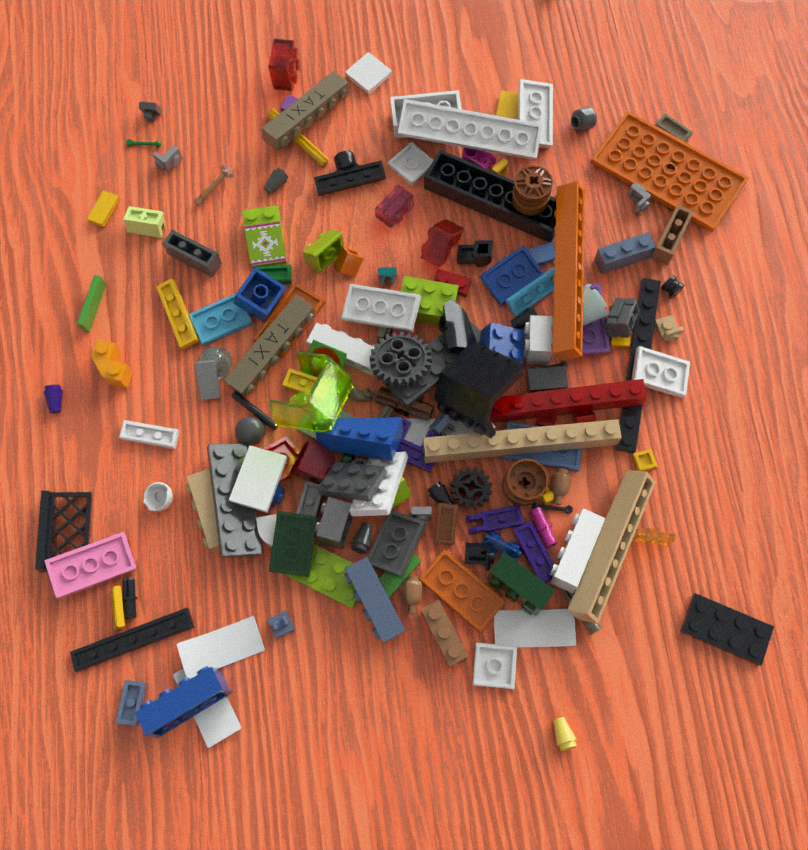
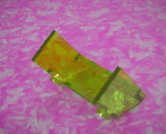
[269,352,353,432]

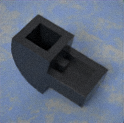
[457,240,493,267]

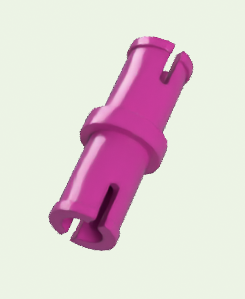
[530,507,558,549]

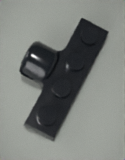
[314,151,386,196]

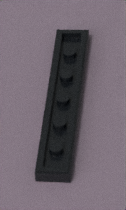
[70,608,195,672]

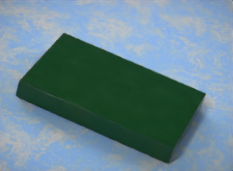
[269,511,318,577]

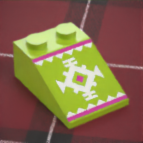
[242,205,287,268]

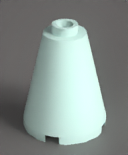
[583,283,610,326]

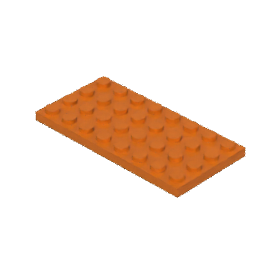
[590,110,749,232]

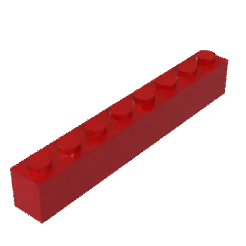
[490,379,647,423]

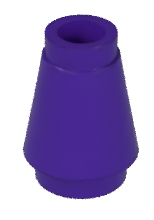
[43,385,63,413]

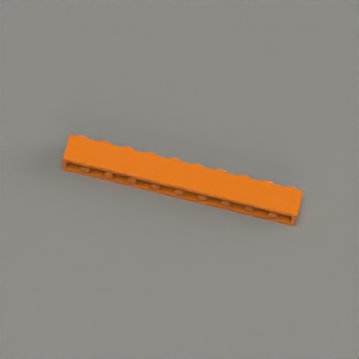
[551,181,585,360]

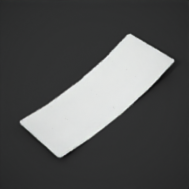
[403,418,475,446]
[494,609,576,647]
[177,616,265,678]
[173,668,241,748]

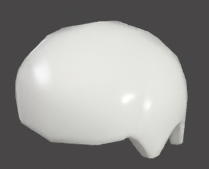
[143,482,173,512]

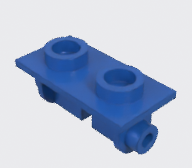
[481,531,522,561]

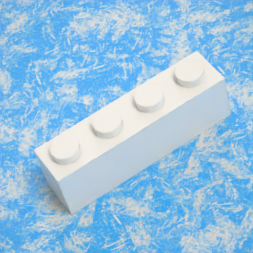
[306,323,376,377]
[550,508,605,594]

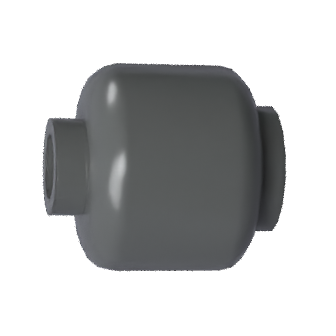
[571,106,597,132]

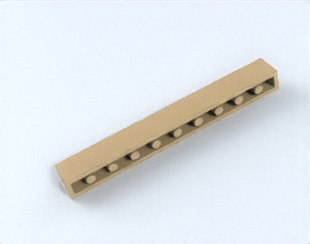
[423,419,622,463]

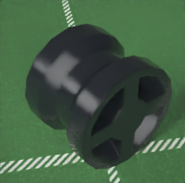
[661,275,685,299]

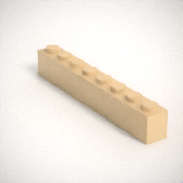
[568,470,656,624]

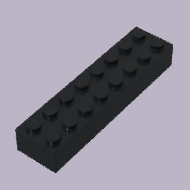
[424,150,556,243]

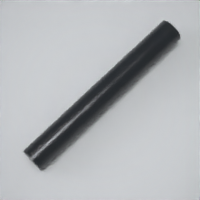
[231,391,278,430]

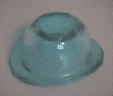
[197,347,232,380]

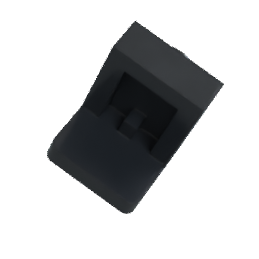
[465,543,494,571]

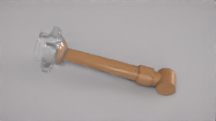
[194,165,234,205]

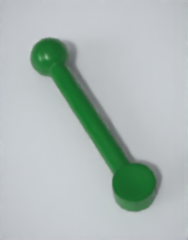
[126,139,161,148]

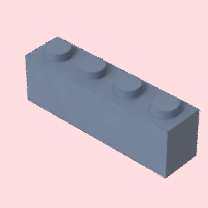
[344,556,405,643]

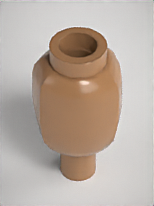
[550,468,571,505]
[402,576,422,614]

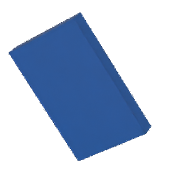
[479,245,544,306]

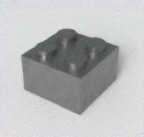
[315,497,353,550]

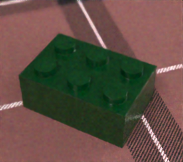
[487,552,555,616]

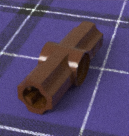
[375,386,434,422]

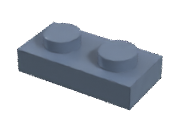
[115,680,148,726]

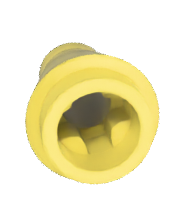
[553,717,577,752]

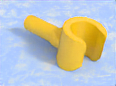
[541,487,554,505]

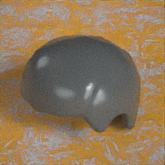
[235,416,266,446]

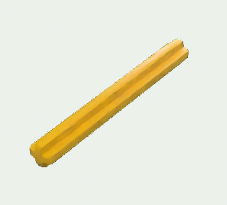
[267,108,329,167]

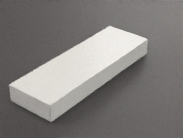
[119,420,180,449]

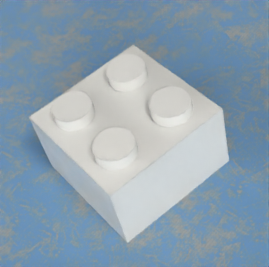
[524,315,553,366]

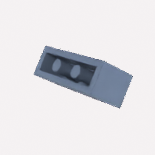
[594,232,656,274]

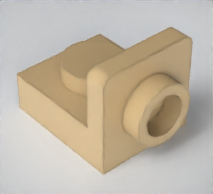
[655,315,683,342]

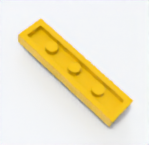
[156,278,199,350]

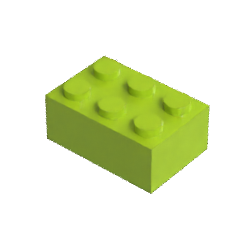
[401,276,459,326]

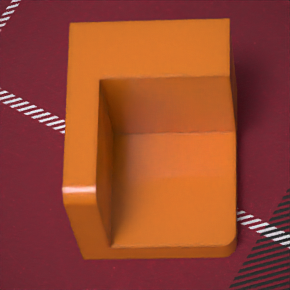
[334,246,364,277]

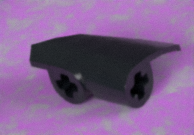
[439,299,477,354]

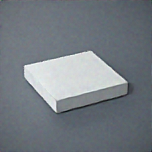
[345,52,392,95]
[387,142,433,187]
[472,643,517,689]

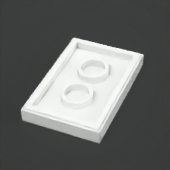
[631,346,690,398]
[229,445,287,513]

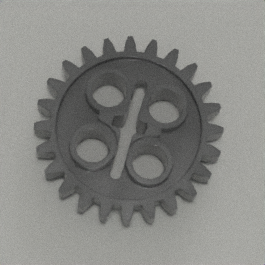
[370,331,432,388]

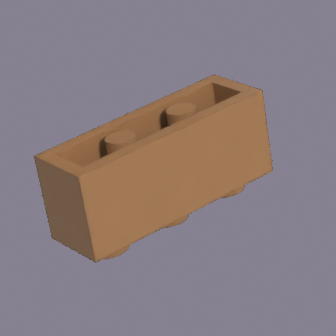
[651,205,694,265]
[421,600,468,668]

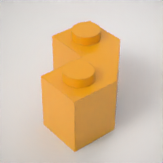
[91,339,133,389]

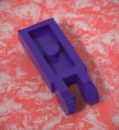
[465,505,524,534]

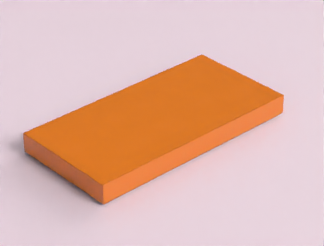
[253,282,326,359]
[419,549,506,633]

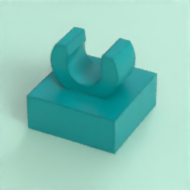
[378,267,397,284]

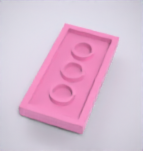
[44,532,137,599]

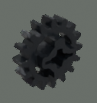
[450,467,493,510]

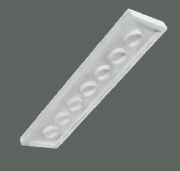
[398,99,543,160]

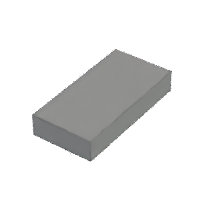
[195,360,221,400]

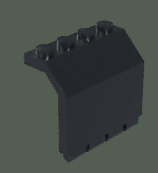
[434,342,525,438]

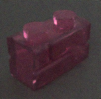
[375,184,414,228]

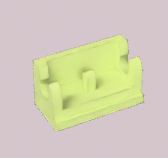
[123,206,165,238]

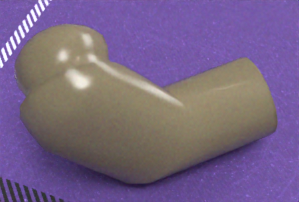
[346,383,373,402]

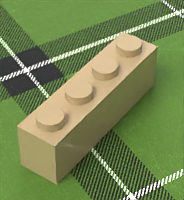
[186,469,220,553]

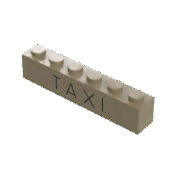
[262,71,349,151]
[224,294,315,398]

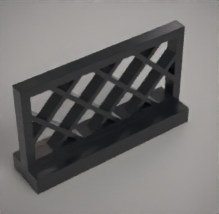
[35,491,92,572]

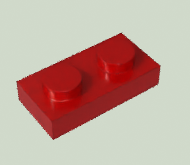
[433,269,472,297]

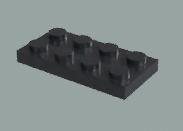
[680,593,774,666]

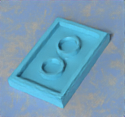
[188,293,254,347]

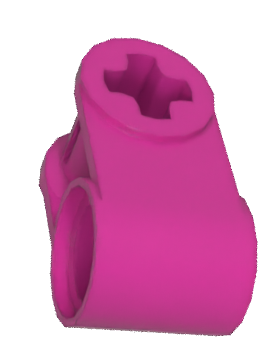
[462,147,496,170]

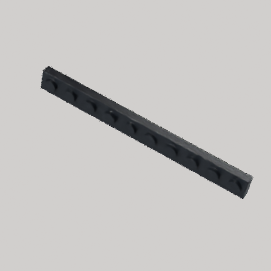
[615,278,661,454]

